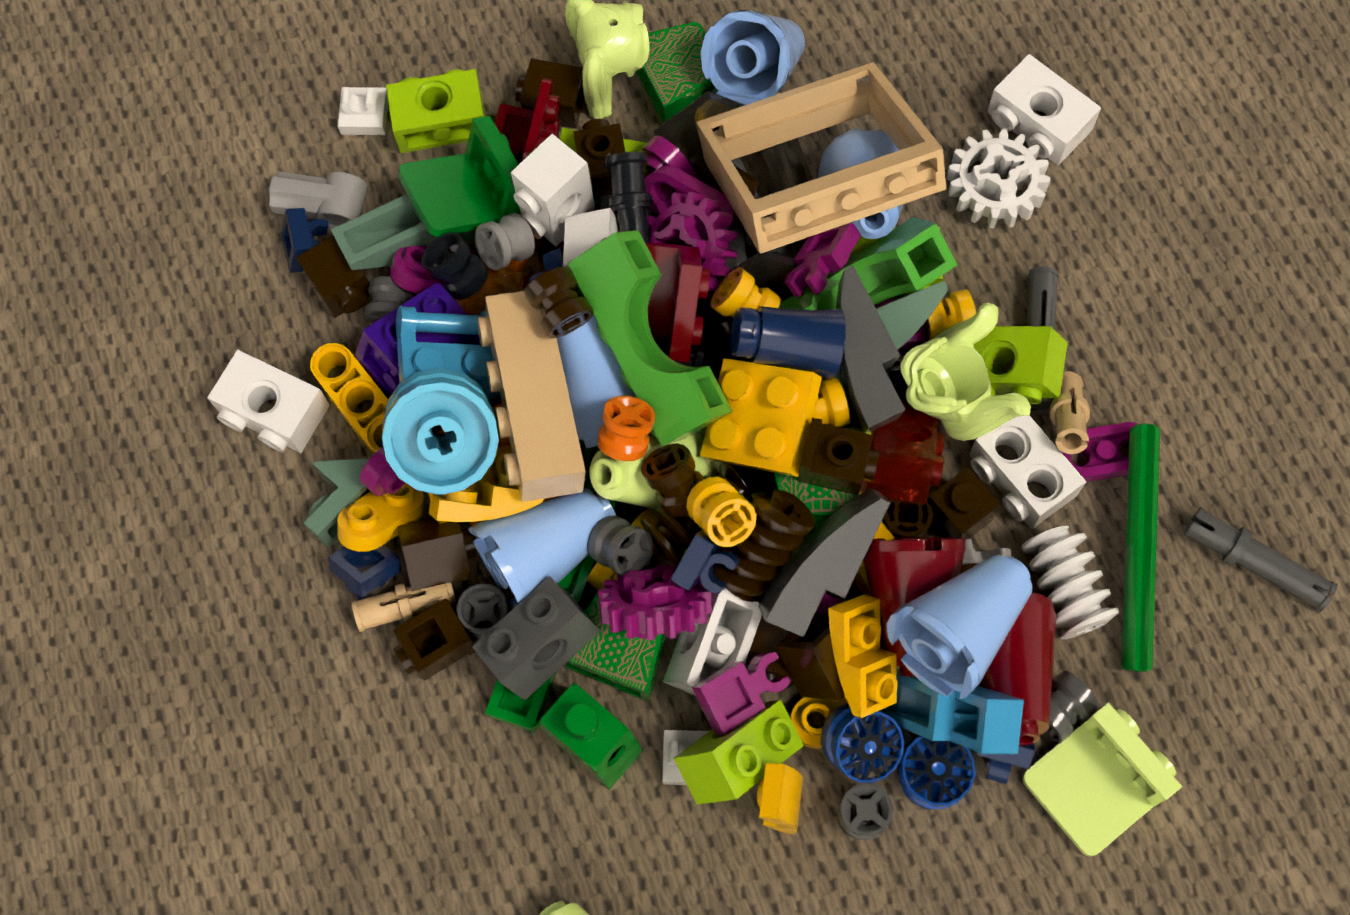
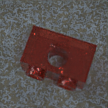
[866,408,945,504]

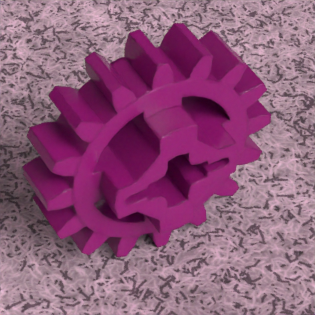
[647,192,738,299]
[598,564,712,640]

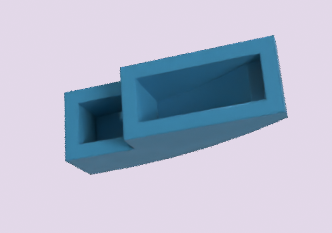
[881,668,1024,754]

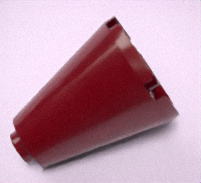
[863,537,966,676]
[978,593,1057,746]

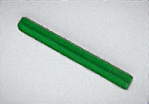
[1122,423,1160,672]

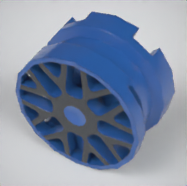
[821,703,904,783]
[898,736,975,810]

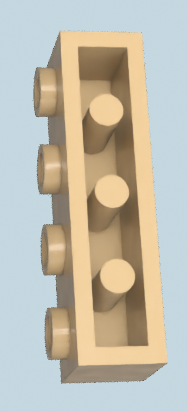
[477,291,585,502]

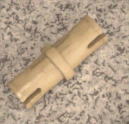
[1050,371,1090,454]
[351,582,457,632]

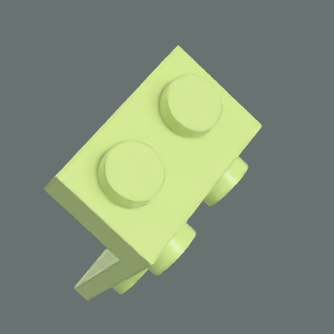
[1022,702,1182,857]

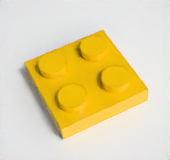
[700,358,822,477]

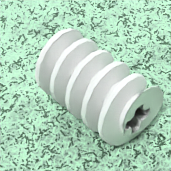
[1021,526,1119,640]

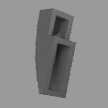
[836,266,905,434]
[758,488,890,637]

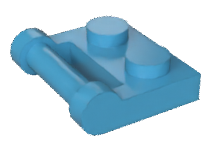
[396,306,500,399]

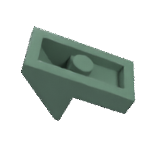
[303,458,371,548]

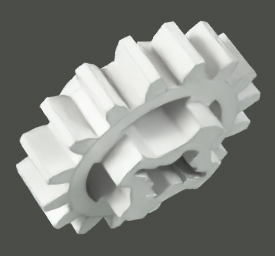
[946,129,1051,228]

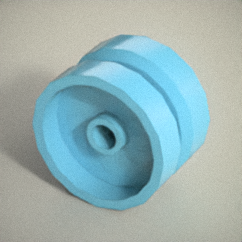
[382,367,499,495]

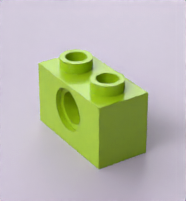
[386,69,486,153]
[973,326,1068,404]
[673,699,804,805]

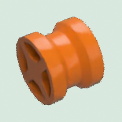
[597,396,656,461]

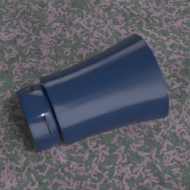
[730,306,846,380]

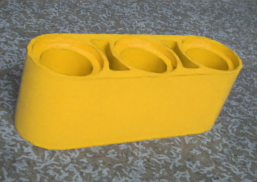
[310,343,388,455]

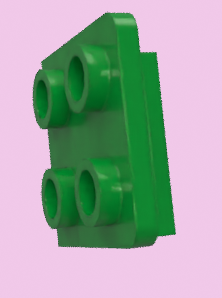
[398,116,521,237]

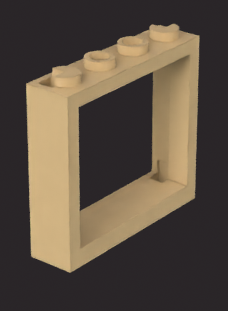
[696,62,946,254]

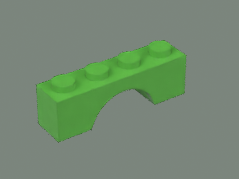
[779,217,957,369]
[567,230,733,446]

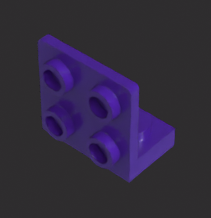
[355,283,480,396]

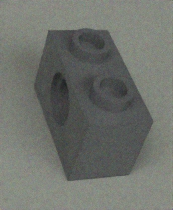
[472,576,601,700]

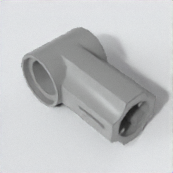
[269,171,368,229]

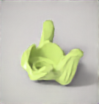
[565,0,650,119]
[901,303,1031,441]

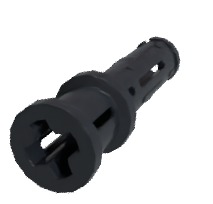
[603,152,653,242]

